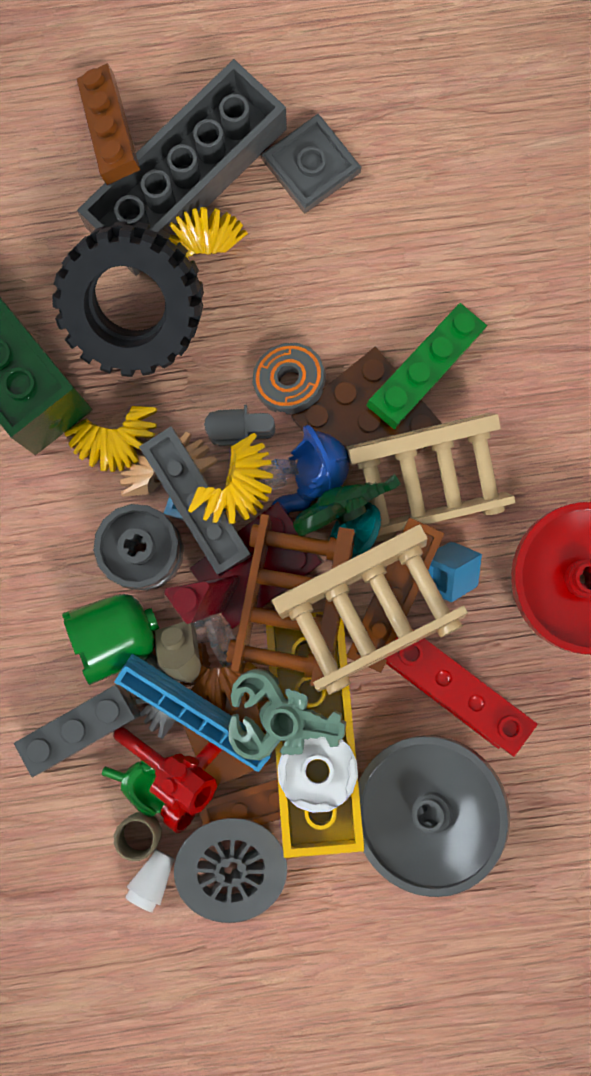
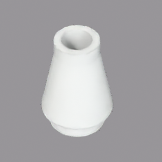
[125,849,175,912]

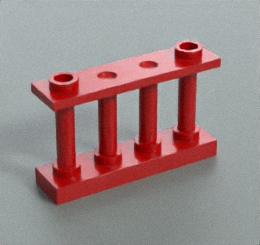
[384,630,538,757]

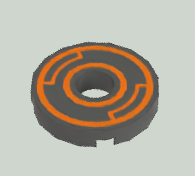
[252,343,326,414]

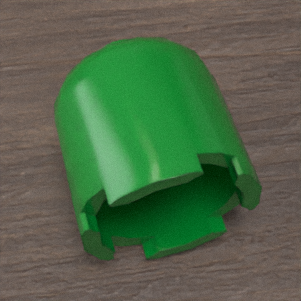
[62,593,159,685]

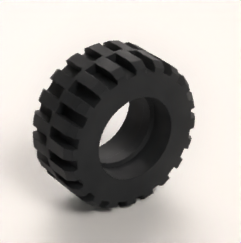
[52,221,204,377]

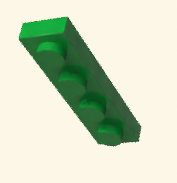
[366,303,488,430]

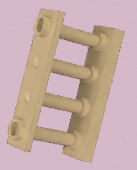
[345,413,516,541]
[272,524,468,695]

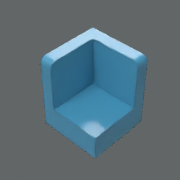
[428,542,482,603]

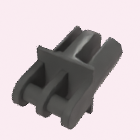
[204,405,276,446]

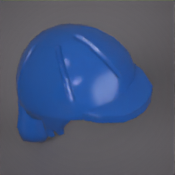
[271,425,349,513]

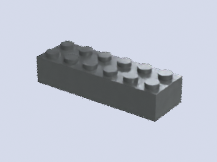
[77,59,287,276]

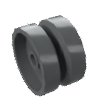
[93,504,184,591]

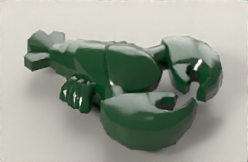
[293,473,401,536]

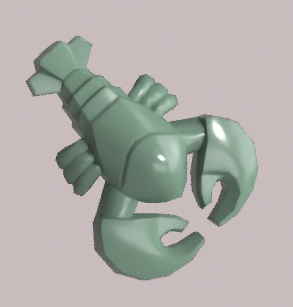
[229,669,346,761]

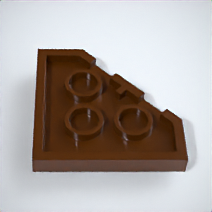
[291,346,442,454]

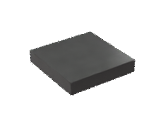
[262,113,362,214]

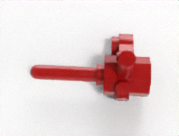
[113,727,222,834]

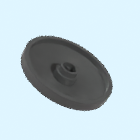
[358,735,510,897]

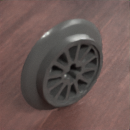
[174,818,287,923]

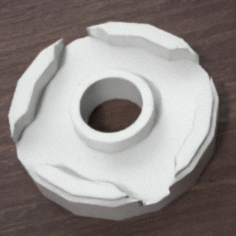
[278,737,358,813]

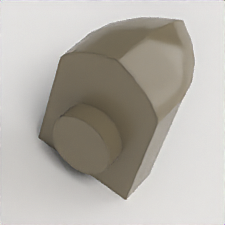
[155,622,201,683]

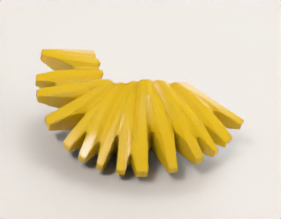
[168,207,248,260]
[65,406,157,472]
[188,433,273,524]

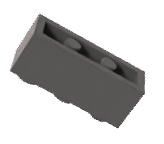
[14,684,141,777]

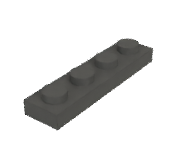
[139,426,252,576]

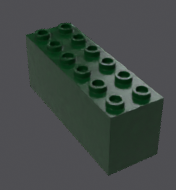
[0,297,93,456]

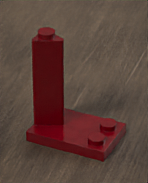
[164,502,324,629]

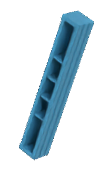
[114,654,273,772]

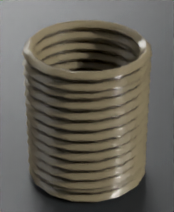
[114,812,162,861]

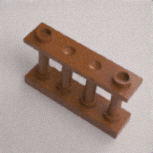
[227,514,355,687]

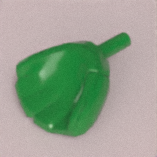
[102,761,165,817]

